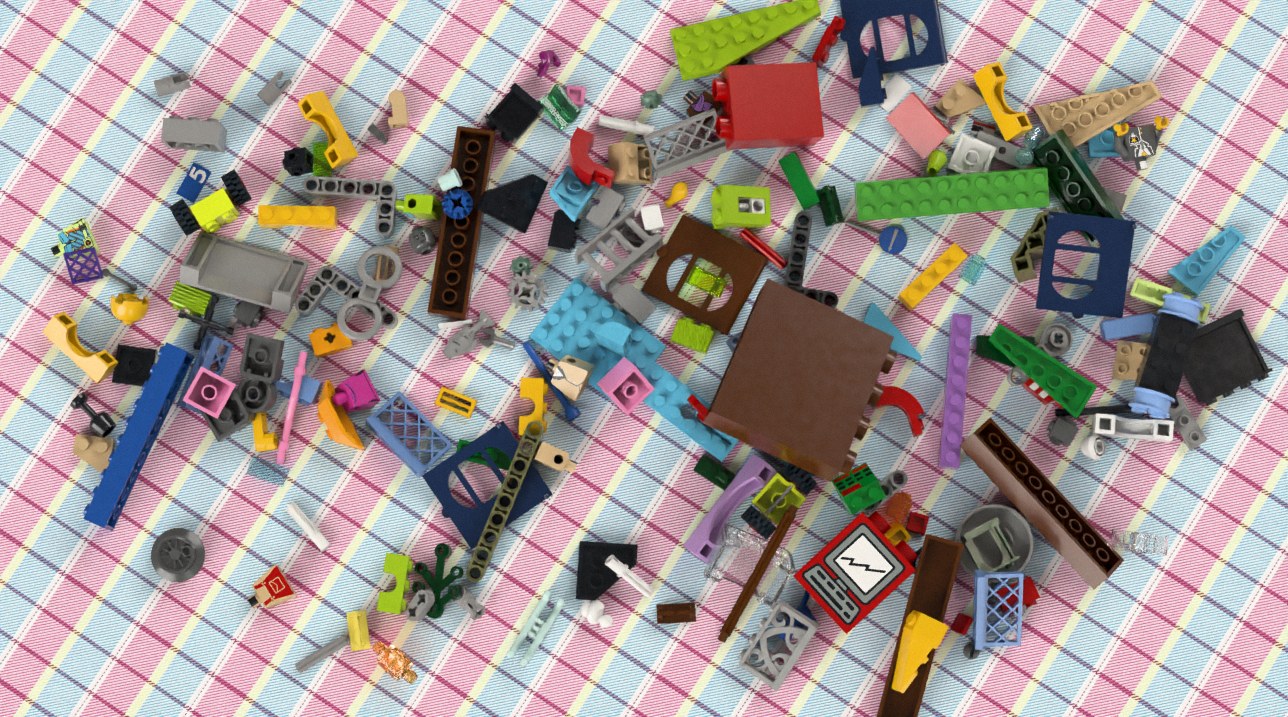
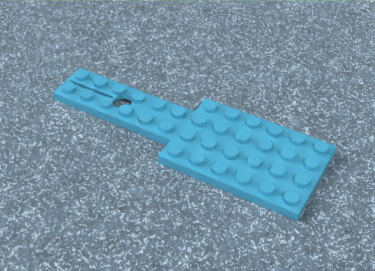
[529,277,739,462]

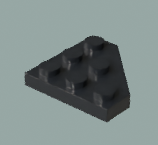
[476,174,548,234]
[576,541,638,601]

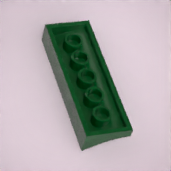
[1029,129,1125,247]

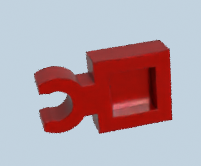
[687,394,708,422]

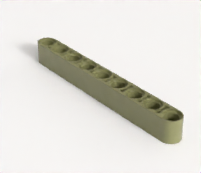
[466,420,544,582]

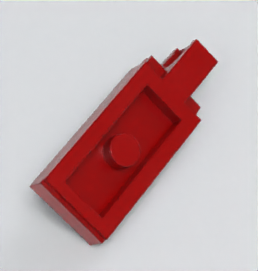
[812,16,846,68]

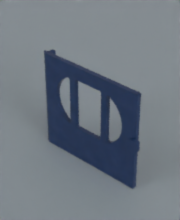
[840,0,948,79]
[1035,211,1137,319]
[422,421,553,549]

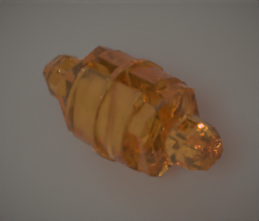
[372,641,418,684]

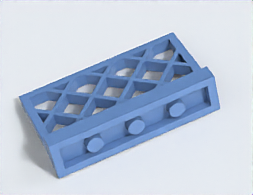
[366,391,453,478]
[972,570,1024,650]

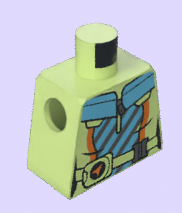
[51,218,101,260]

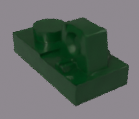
[693,454,736,491]

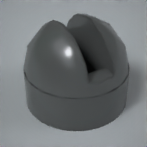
[963,644,979,659]

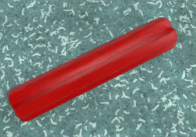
[740,228,788,270]

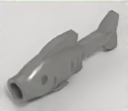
[442,310,495,359]

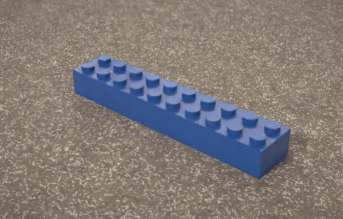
[83,342,194,531]

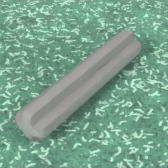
[295,635,348,673]

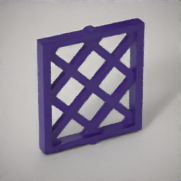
[63,247,103,284]

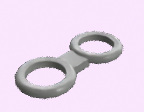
[337,246,403,341]

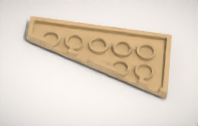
[1033,81,1162,148]

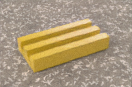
[435,386,478,419]

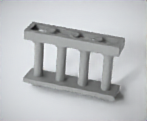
[574,207,663,292]

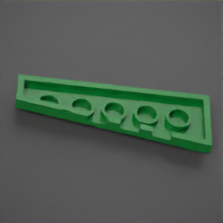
[988,323,1097,419]

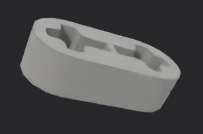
[406,589,435,621]

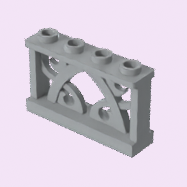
[737,599,820,692]

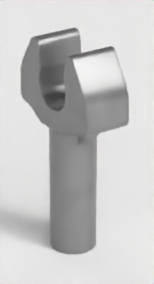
[479,328,515,349]

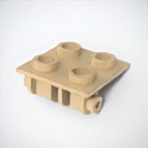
[1112,340,1147,381]

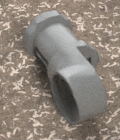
[452,584,486,620]

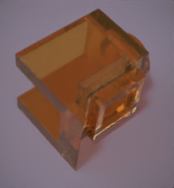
[885,491,913,524]

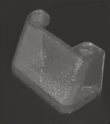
[704,524,795,605]

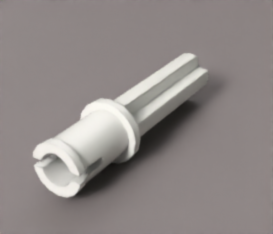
[598,115,655,136]
[286,502,331,552]
[605,555,654,598]

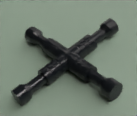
[178,295,234,350]

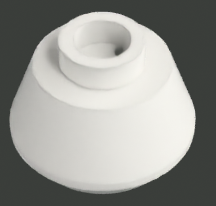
[1080,434,1106,460]

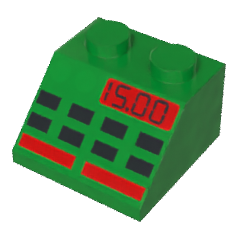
[832,462,886,515]

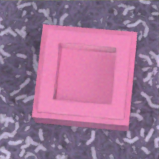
[565,85,586,107]

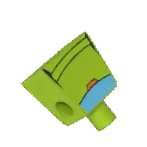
[395,194,442,221]

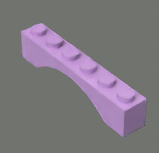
[683,454,777,564]

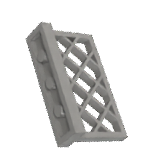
[643,108,729,179]

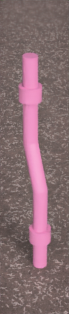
[276,351,308,465]

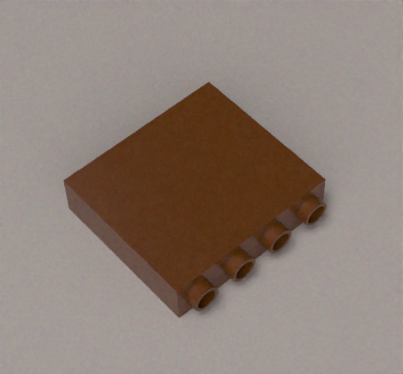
[703,279,897,482]

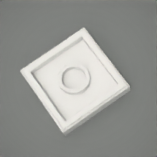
[947,133,997,173]

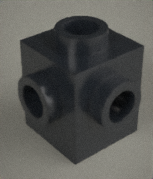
[282,147,313,176]

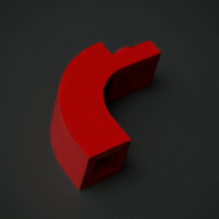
[569,127,615,188]
[872,386,924,438]

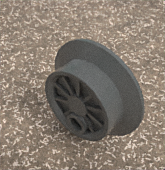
[151,528,205,582]

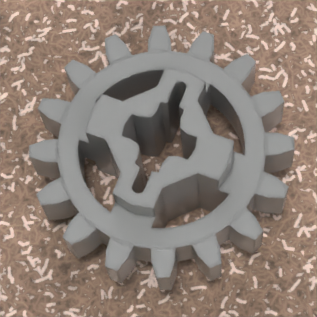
[507,270,548,312]

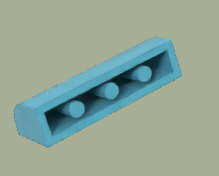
[595,322,633,357]

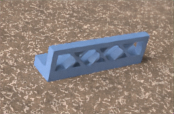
[177,334,233,415]

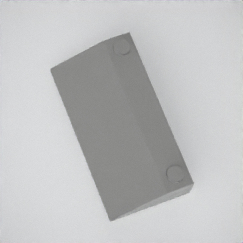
[180,231,309,313]

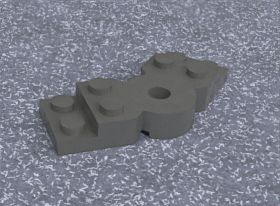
[199,333,285,442]

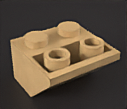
[608,142,653,185]

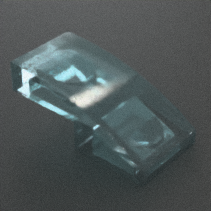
[246,456,290,487]

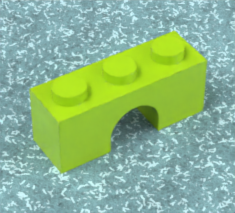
[377,553,414,615]

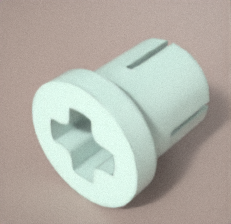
[437,168,462,192]

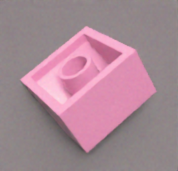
[597,357,654,416]
[182,366,236,418]

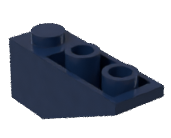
[858,46,887,108]

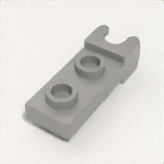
[1168,395,1208,450]

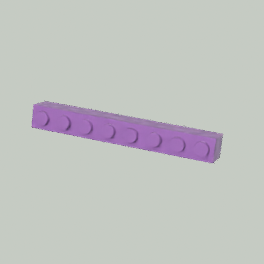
[938,313,972,470]

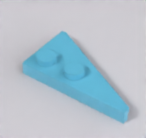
[863,302,922,362]

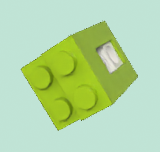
[710,185,771,230]

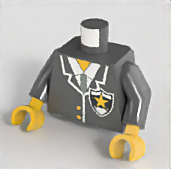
[1113,116,1169,171]

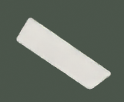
[438,320,473,329]

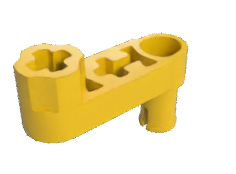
[253,397,278,452]

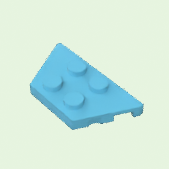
[549,166,600,222]

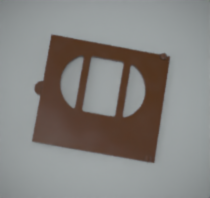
[642,214,769,335]

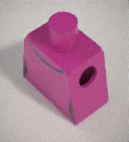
[332,369,381,413]

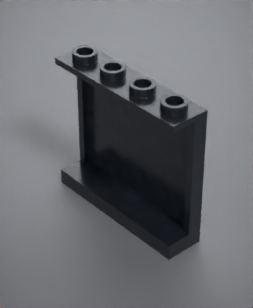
[1184,309,1273,406]

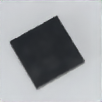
[112,344,157,387]

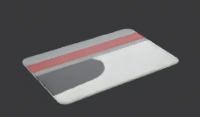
[971,119,996,136]

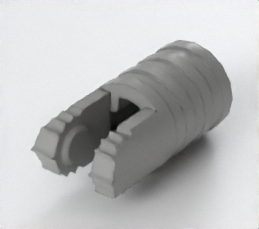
[257,70,292,106]
[154,72,191,97]

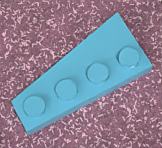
[1167,226,1246,296]

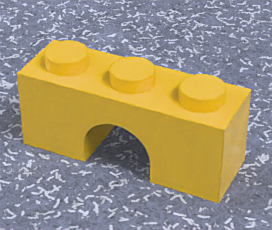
[519,378,548,438]

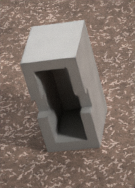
[586,186,626,231]

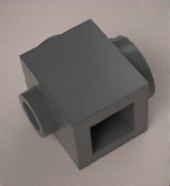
[233,300,265,328]
[1046,415,1079,447]

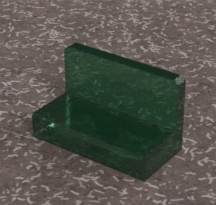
[538,84,580,131]

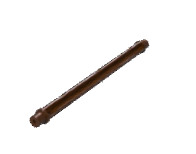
[718,504,799,643]

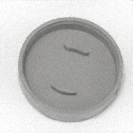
[955,504,1034,583]

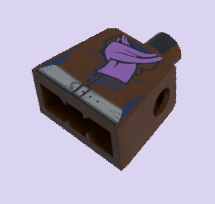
[683,90,723,136]

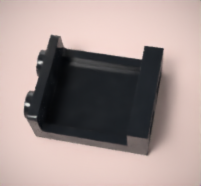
[485,83,544,144]

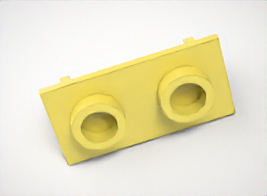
[346,610,371,651]

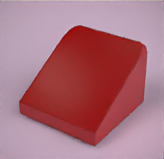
[950,613,973,636]

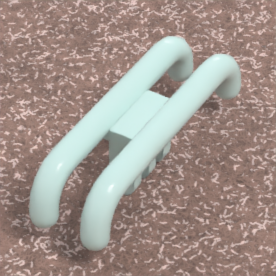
[507,590,565,666]

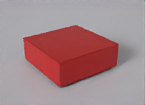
[906,511,930,535]

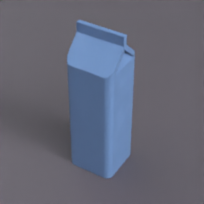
[1099,313,1156,342]

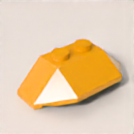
[316,380,366,451]

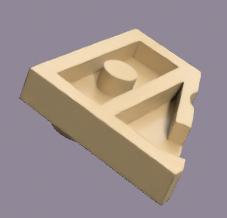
[934,78,986,119]
[73,434,115,473]

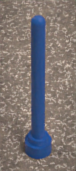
[523,342,581,422]

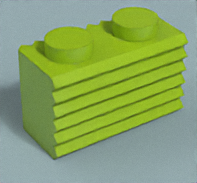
[168,280,213,317]
[670,317,714,355]

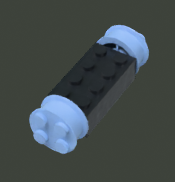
[1128,291,1204,420]

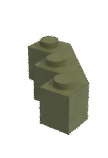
[1010,208,1059,283]

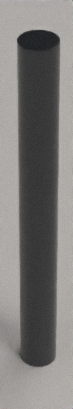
[1055,405,1132,417]

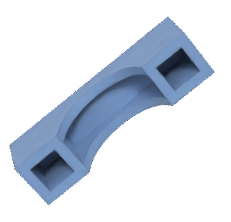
[274,376,323,406]

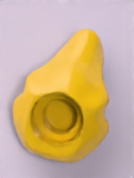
[664,181,688,208]

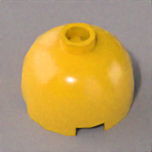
[110,293,149,325]

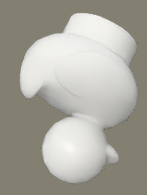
[582,600,613,629]

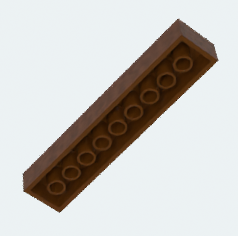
[428,126,497,321]
[960,417,1124,589]

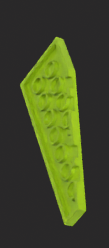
[670,0,821,81]

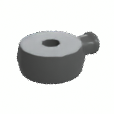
[367,124,388,144]

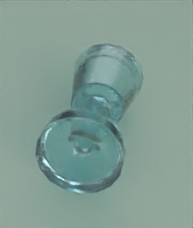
[1015,126,1044,165]

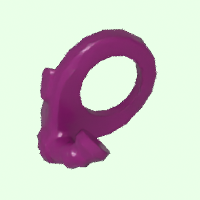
[537,50,561,78]

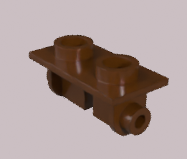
[656,602,696,624]

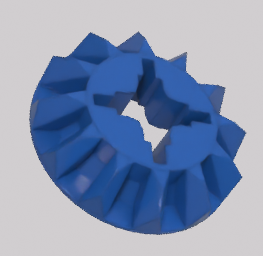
[442,188,473,219]

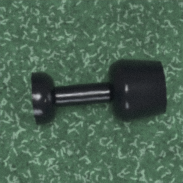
[70,392,116,438]

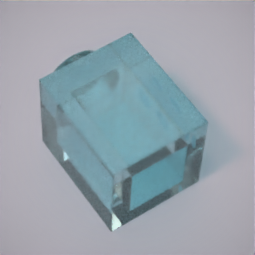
[958,254,988,286]

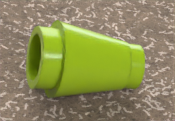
[927,150,947,176]

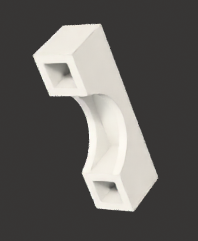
[1091,413,1174,443]

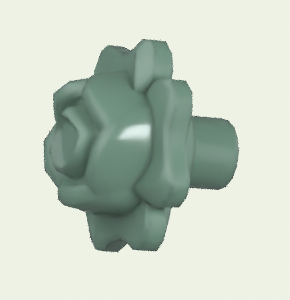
[640,91,662,110]
[510,256,533,277]

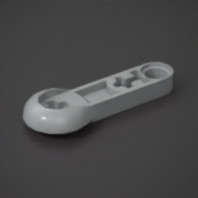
[1007,323,1073,386]

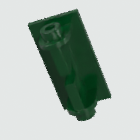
[816,185,844,227]

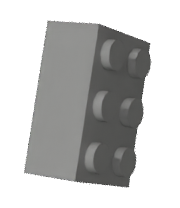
[161,116,227,152]

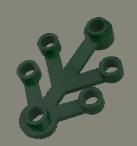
[412,543,464,619]

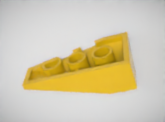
[891,610,949,693]

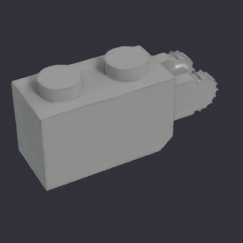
[609,283,656,326]

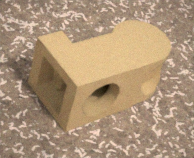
[388,90,409,128]

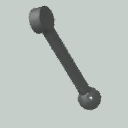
[102,269,137,291]

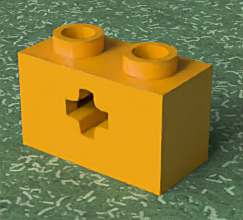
[309,322,354,358]

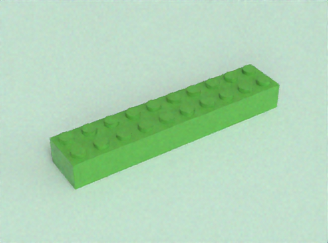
[854,167,1050,221]

